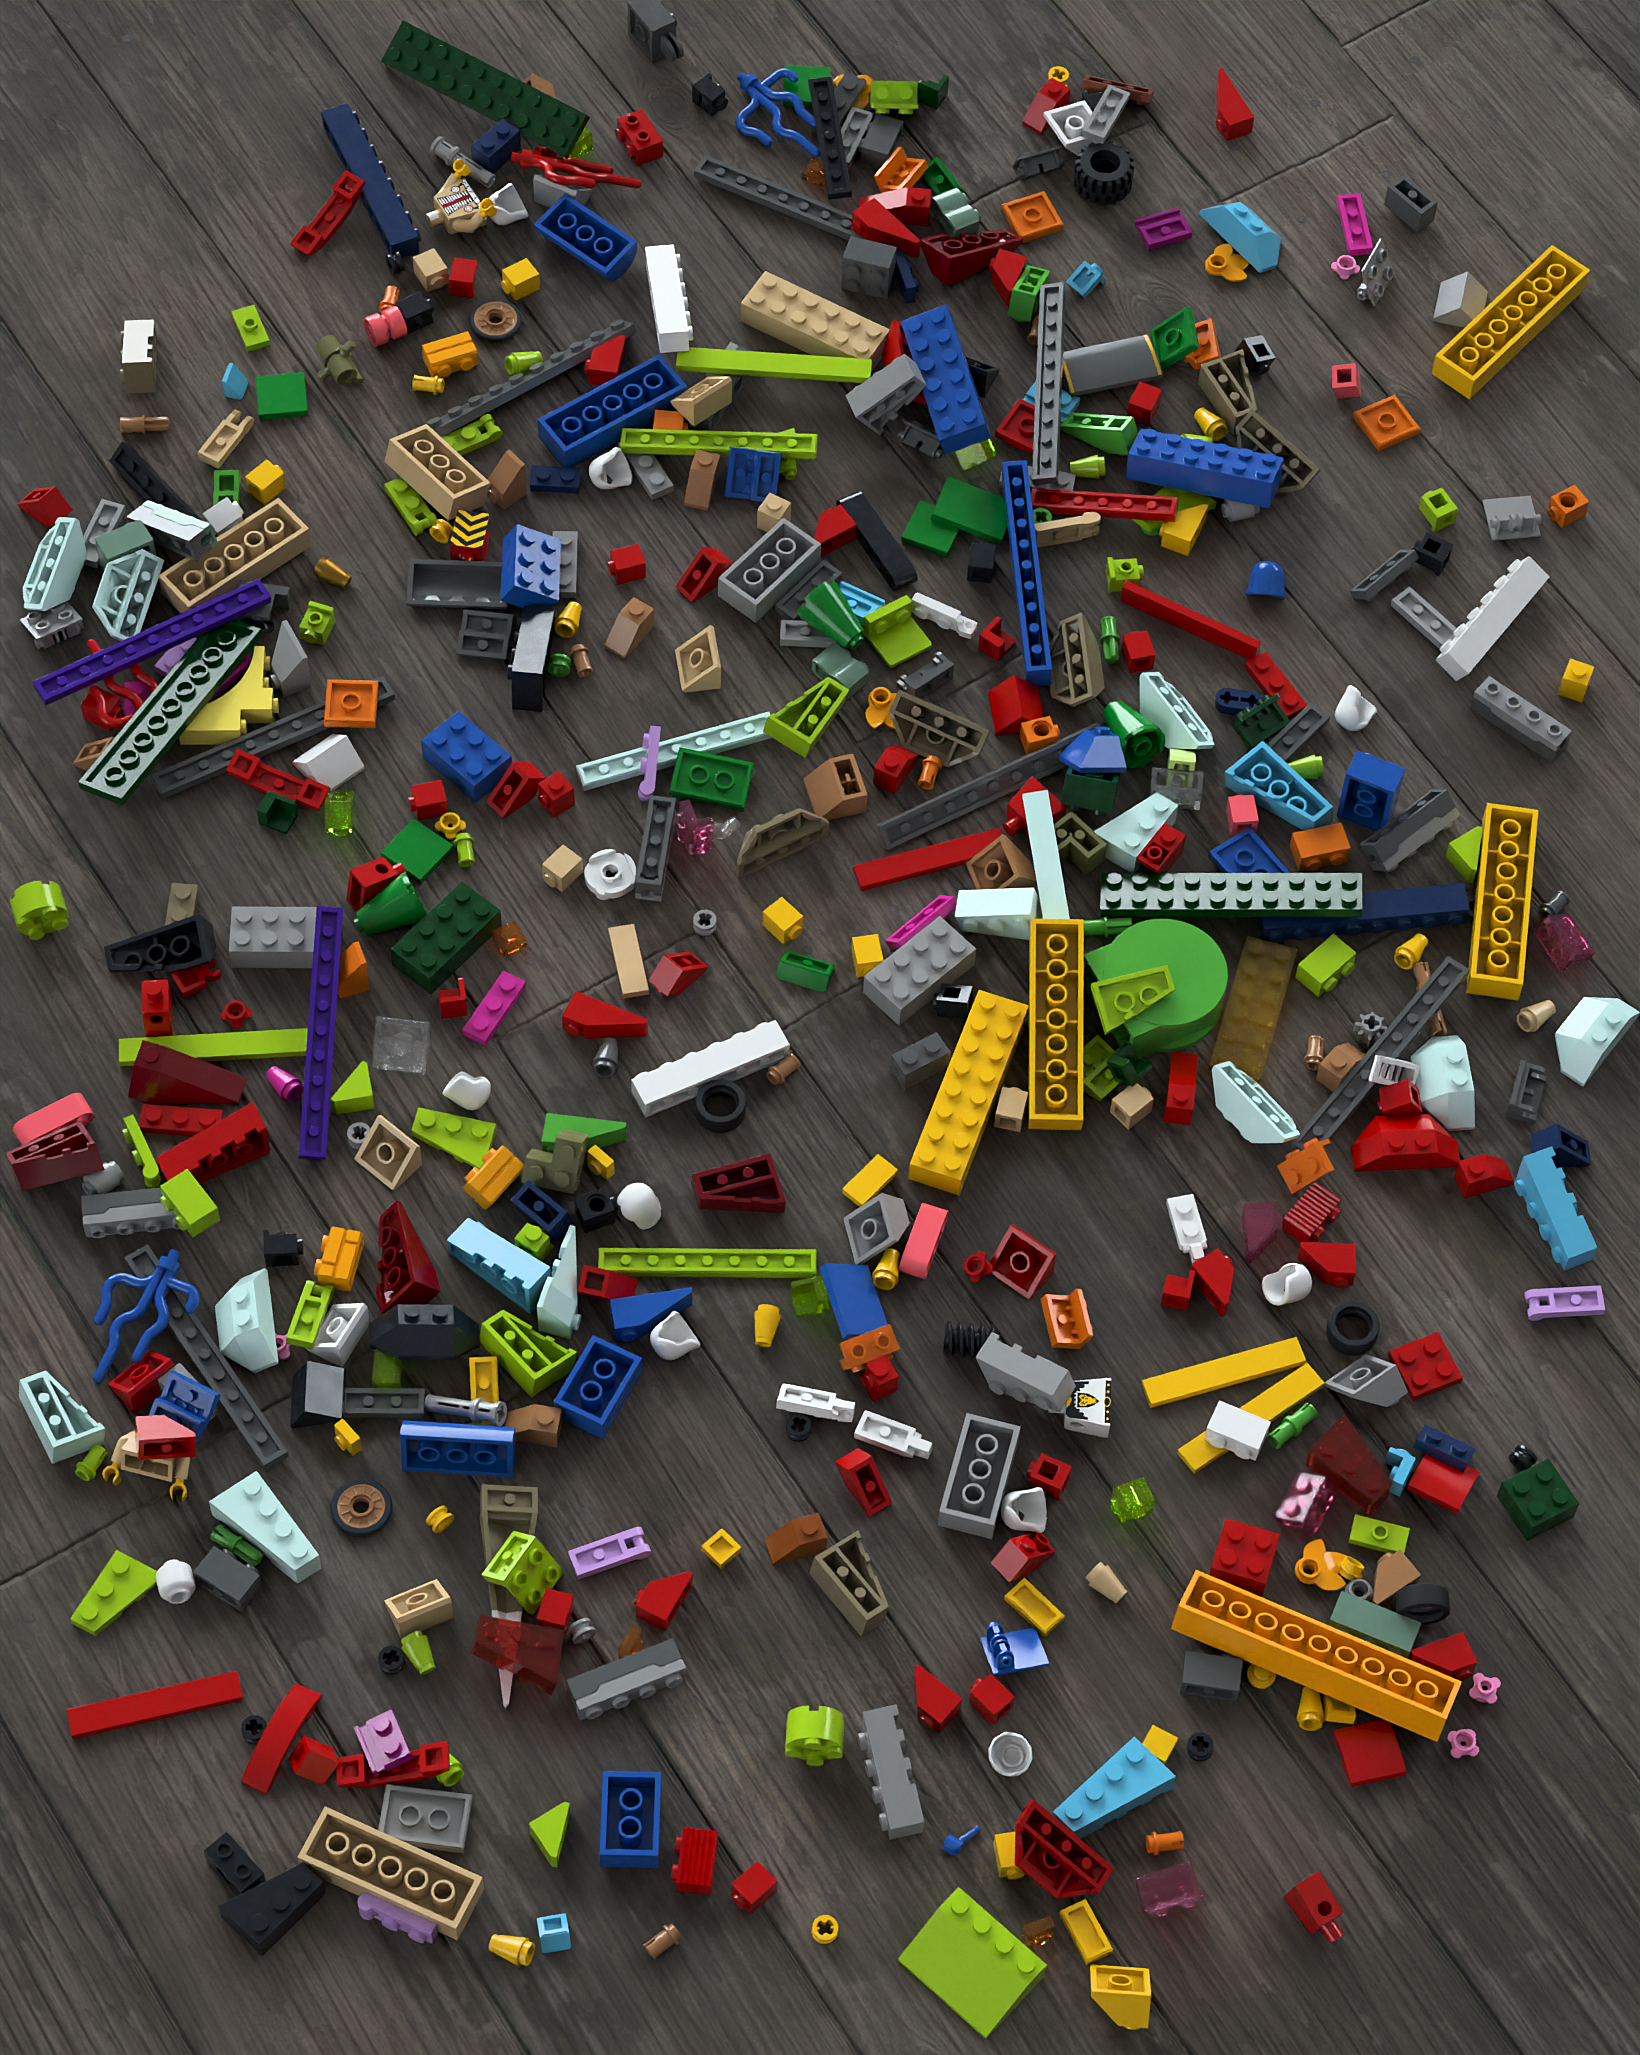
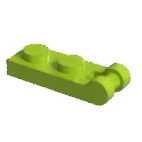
[441,414,503,456]
[384,477,437,535]
[122,1115,162,1189]
[286,1280,335,1349]

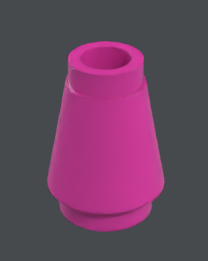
[266,1066,303,1102]

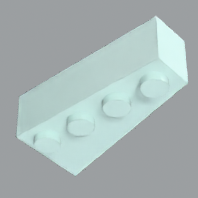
[209,1471,321,1584]

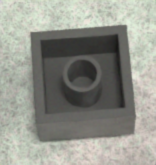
[841,236,897,299]

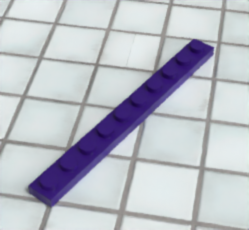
[33,579,271,706]
[298,906,343,1161]

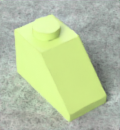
[1165,749,1196,791]

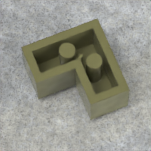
[1054,811,1107,874]
[521,1129,589,1194]

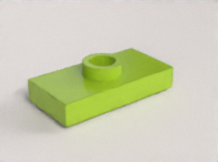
[231,305,270,352]
[1348,1514,1410,1554]

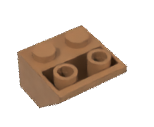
[803,754,868,820]

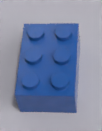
[500,524,561,608]
[421,711,512,803]
[1336,750,1405,831]
[553,1335,642,1439]
[599,1771,661,1868]

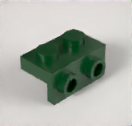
[1232,693,1291,750]

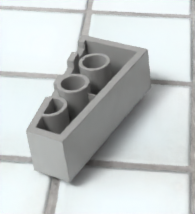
[857,1704,924,1840]

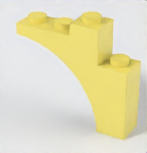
[179,646,279,745]

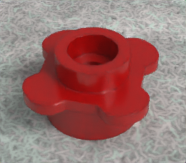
[220,1000,252,1029]
[963,1251,993,1283]

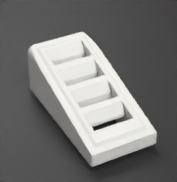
[1369,1055,1420,1085]

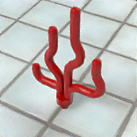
[511,146,642,189]
[87,639,159,729]

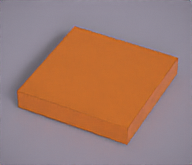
[1001,191,1064,243]
[1353,395,1420,452]
[324,679,379,728]

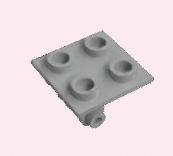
[1357,238,1394,307]
[1482,496,1541,541]
[20,601,84,649]

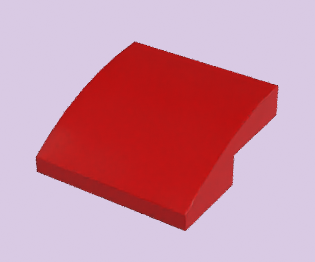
[1407,1454,1480,1514]
[1333,1719,1406,1787]

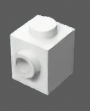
[203,497,244,537]

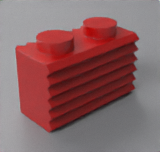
[1282,1181,1342,1243]
[671,1827,718,1895]

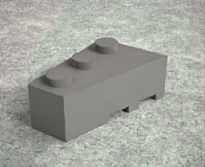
[845,354,926,435]
[976,1332,1076,1412]

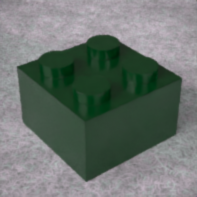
[1060,767,1120,816]
[1497,1458,1579,1541]

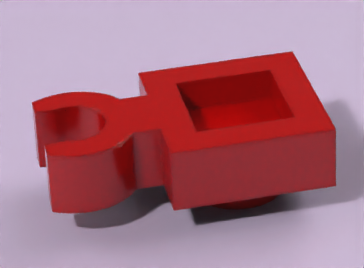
[171,959,222,999]

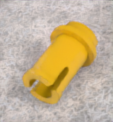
[412,375,445,395]

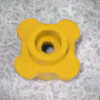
[435,812,466,840]

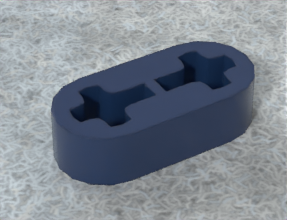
[1215,688,1262,715]

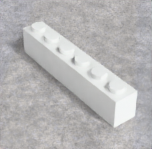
[645,245,693,353]
[1436,556,1549,681]
[631,1020,790,1118]

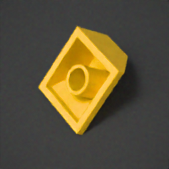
[1090,1964,1151,2030]

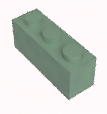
[1328,1591,1421,1659]

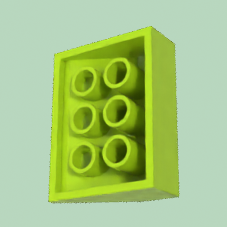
[898,1887,1047,2039]

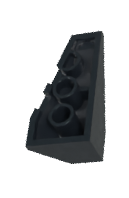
[104,914,216,972]

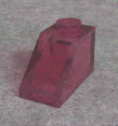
[1242,1202,1283,1264]

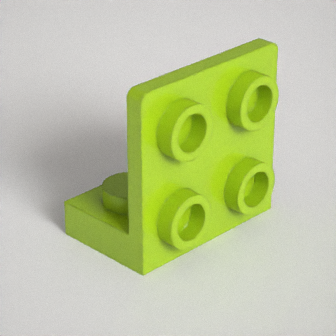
[870,81,918,115]
[864,595,932,668]
[481,1531,564,1615]

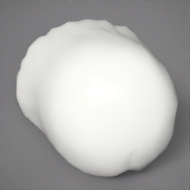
[489,183,529,225]
[588,447,632,490]
[1334,685,1378,731]
[443,1072,491,1111]
[617,1183,662,1230]
[1262,1263,1312,1306]
[650,1311,701,1360]
[1001,1487,1047,1533]

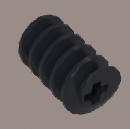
[943,1321,1000,1358]

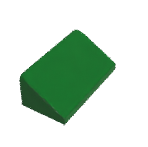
[922,156,967,195]
[776,950,835,992]

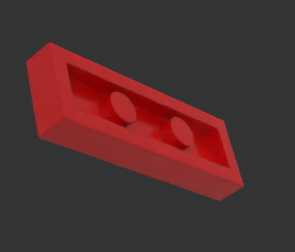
[1244,652,1307,720]
[139,1104,223,1136]

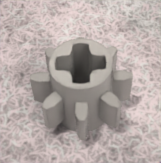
[1353,1012,1387,1046]

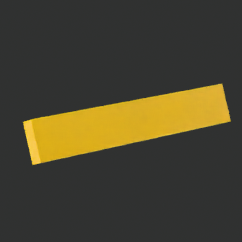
[1141,1337,1306,1408]
[1177,1363,1325,1474]

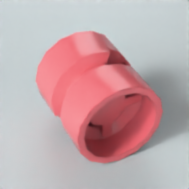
[363,306,407,347]

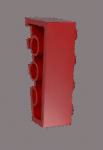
[156,1102,271,1184]

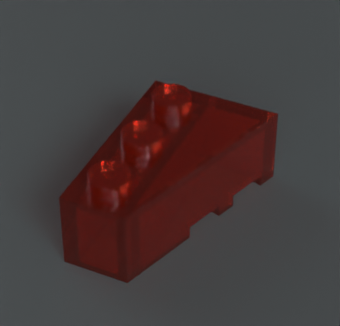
[1305,1414,1392,1516]
[471,1615,565,1695]

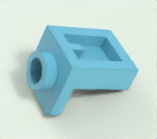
[1066,260,1107,299]
[1385,1447,1416,1497]

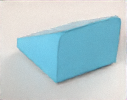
[222,363,248,400]
[537,1913,571,1953]

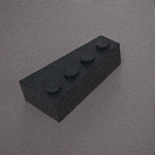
[507,605,555,712]

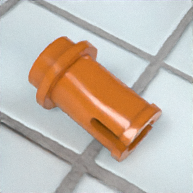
[379,286,401,314]
[917,756,942,790]
[1145,1831,1184,1855]

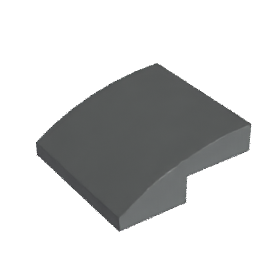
[456,609,514,661]

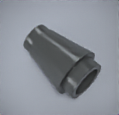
[592,1037,618,1078]

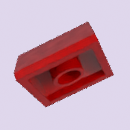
[988,675,1043,736]
[989,1224,1057,1300]
[107,1350,175,1414]

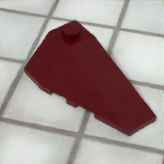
[920,230,1023,285]
[128,1040,247,1105]
[376,1200,440,1314]

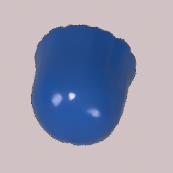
[1245,561,1286,600]

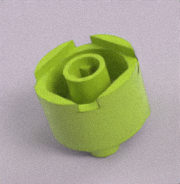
[9,880,69,940]
[785,1706,844,1766]

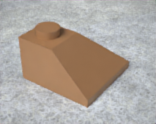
[966,834,1037,890]

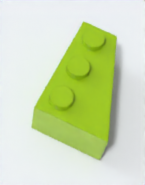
[763,677,849,758]

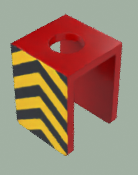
[450,510,490,561]

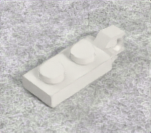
[911,592,978,639]
[1166,1194,1207,1264]
[776,1383,855,1422]
[854,1410,932,1459]

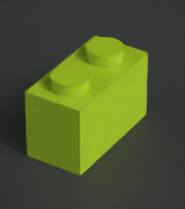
[1295,933,1357,997]
[160,1169,220,1238]

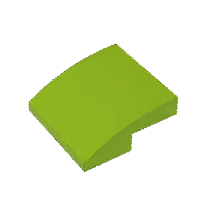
[1083,1035,1120,1101]

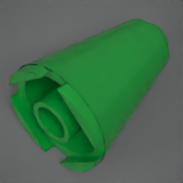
[797,579,865,649]
[1103,701,1165,768]
[354,872,428,936]

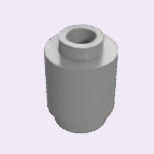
[1221,499,1260,522]
[82,1161,124,1195]

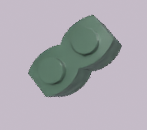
[930,188,981,238]
[812,643,869,700]

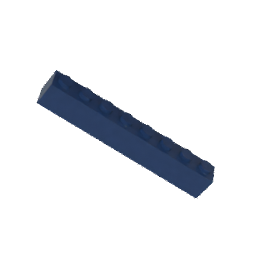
[321,103,421,258]
[1257,883,1470,943]

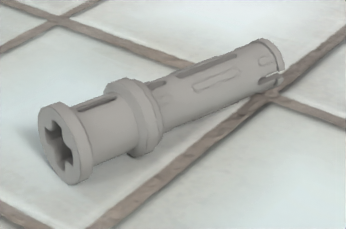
[429,136,496,188]
[424,1394,507,1426]

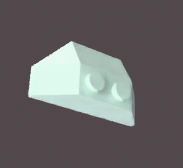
[23,517,87,611]
[92,549,164,641]
[1140,672,1215,749]
[1555,997,1640,1086]
[1410,1035,1475,1131]
[1212,1061,1300,1143]
[215,1268,279,1373]

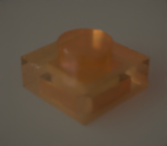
[802,157,825,187]
[492,921,527,956]
[618,1625,645,1659]
[1021,1916,1055,1946]

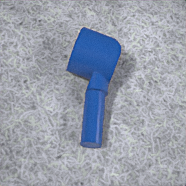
[942,1826,981,1856]

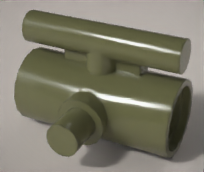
[316,335,364,386]

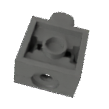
[628,0,684,64]

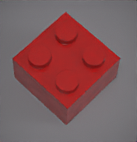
[1209,1518,1280,1597]

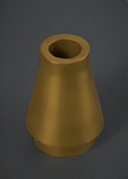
[313,557,352,589]

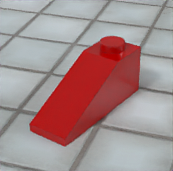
[1216,68,1254,141]
[859,187,931,226]
[851,198,921,258]
[562,991,648,1039]
[1164,1051,1198,1125]

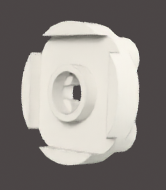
[584,849,636,900]

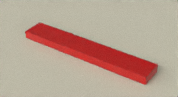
[1031,488,1179,522]
[1121,581,1261,660]
[853,828,1002,891]
[66,1671,243,1739]

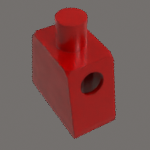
[1003,776,1066,838]
[346,857,407,912]
[142,979,173,1037]
[1284,1871,1345,1944]

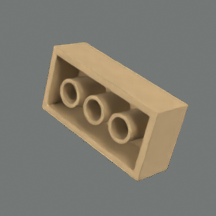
[384,424,490,521]

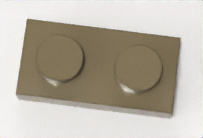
[165,883,199,925]

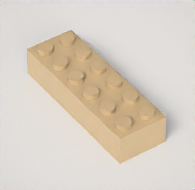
[740,271,889,372]
[158,498,311,614]
[298,1807,484,1941]

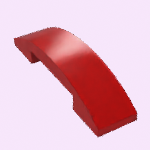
[290,170,365,257]
[226,749,330,811]
[241,1683,322,1795]
[336,1741,450,1788]

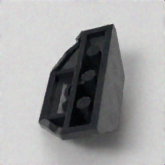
[369,1304,480,1360]

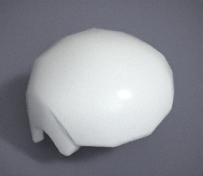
[988,1732,1032,1777]

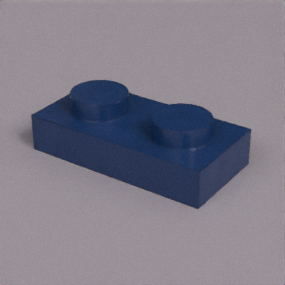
[895,251,919,304]
[530,465,581,494]
[1413,1425,1475,1472]

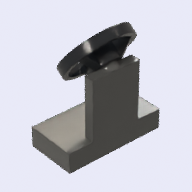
[238,580,292,634]

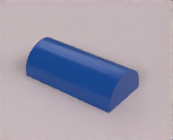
[534,193,637,281]
[400,1420,516,1477]

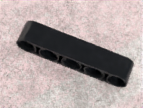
[836,491,918,591]

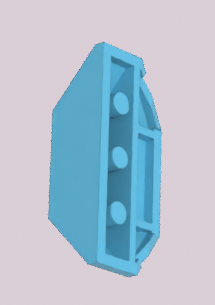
[1199,202,1281,273]

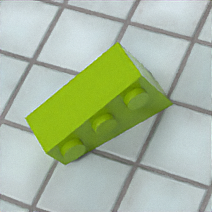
[479,1310,577,1398]

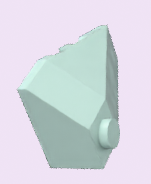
[537,1225,581,1339]

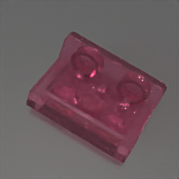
[676,800,714,855]
[1534,914,1595,971]
[1274,1472,1335,1537]
[1134,1860,1204,1917]

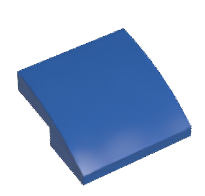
[724,446,781,502]
[149,1371,221,1444]

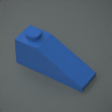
[610,1287,692,1342]

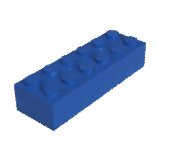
[901,304,992,455]
[537,354,687,467]
[1126,429,1284,508]

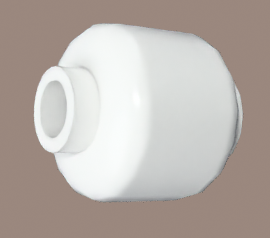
[156,1560,196,1604]

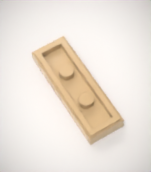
[608,924,649,999]

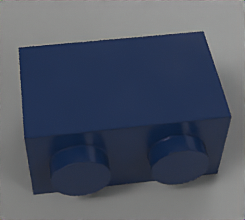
[471,119,521,174]
[510,1180,574,1243]

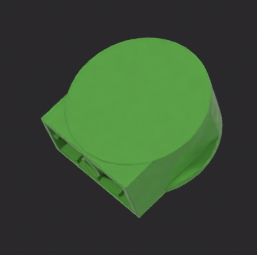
[1084,919,1228,1059]

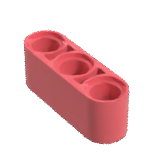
[13,1093,95,1146]
[899,1203,949,1279]

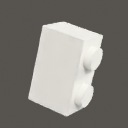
[1204,1400,1271,1461]

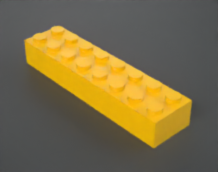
[1431,245,1590,400]
[1466,803,1538,1001]
[1028,918,1084,1130]
[908,990,1029,1195]

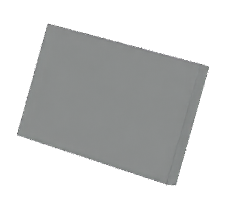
[378,1784,473,1853]

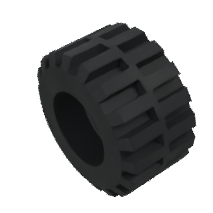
[1074,141,1134,205]

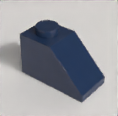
[1531,1124,1591,1167]

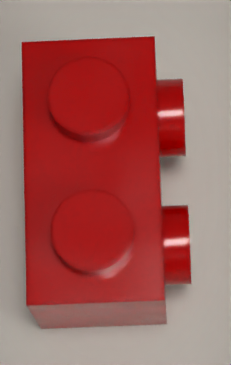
[615,109,663,166]

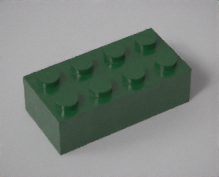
[391,881,502,994]

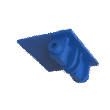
[980,1622,1049,1676]

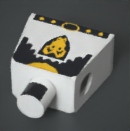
[1048,1378,1111,1438]

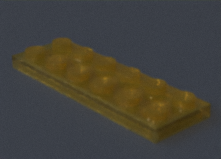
[1208,936,1298,1084]

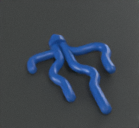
[735,68,821,158]
[93,1249,200,1384]

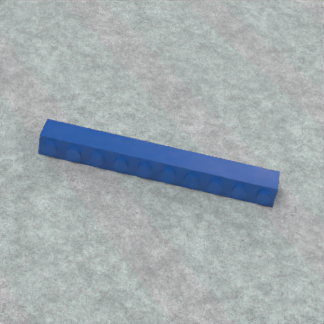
[1002,460,1052,686]

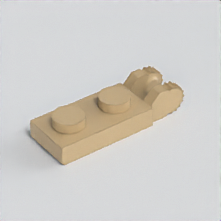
[197,409,254,469]
[1034,511,1101,548]

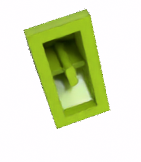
[1445,826,1483,884]
[331,1061,374,1114]
[529,1802,571,1868]

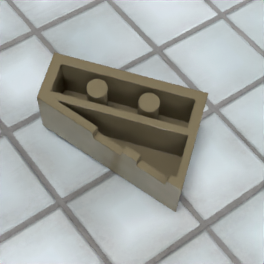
[120,320,157,394]
[1198,349,1257,436]
[809,1530,889,1637]

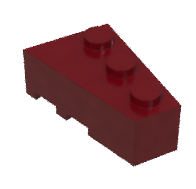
[5,1121,105,1191]
[691,1153,786,1213]

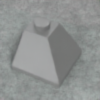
[269,620,311,697]
[843,1193,910,1265]
[1324,1354,1408,1407]

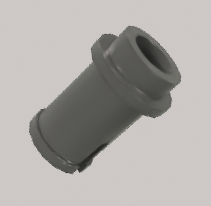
[1539,891,1570,922]

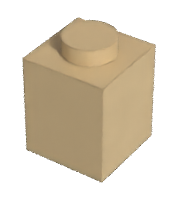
[413,248,448,292]
[757,493,791,532]
[542,845,583,892]
[1110,1083,1154,1130]
[994,1087,1028,1132]

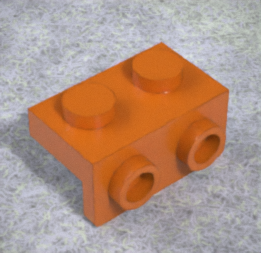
[874,147,928,193]
[1184,318,1221,370]
[1277,1138,1335,1194]
[1040,1289,1093,1349]
[839,1324,900,1373]

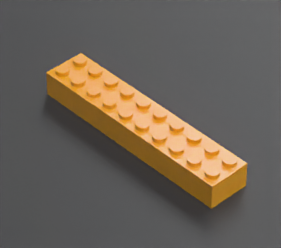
[1171,1570,1462,1742]

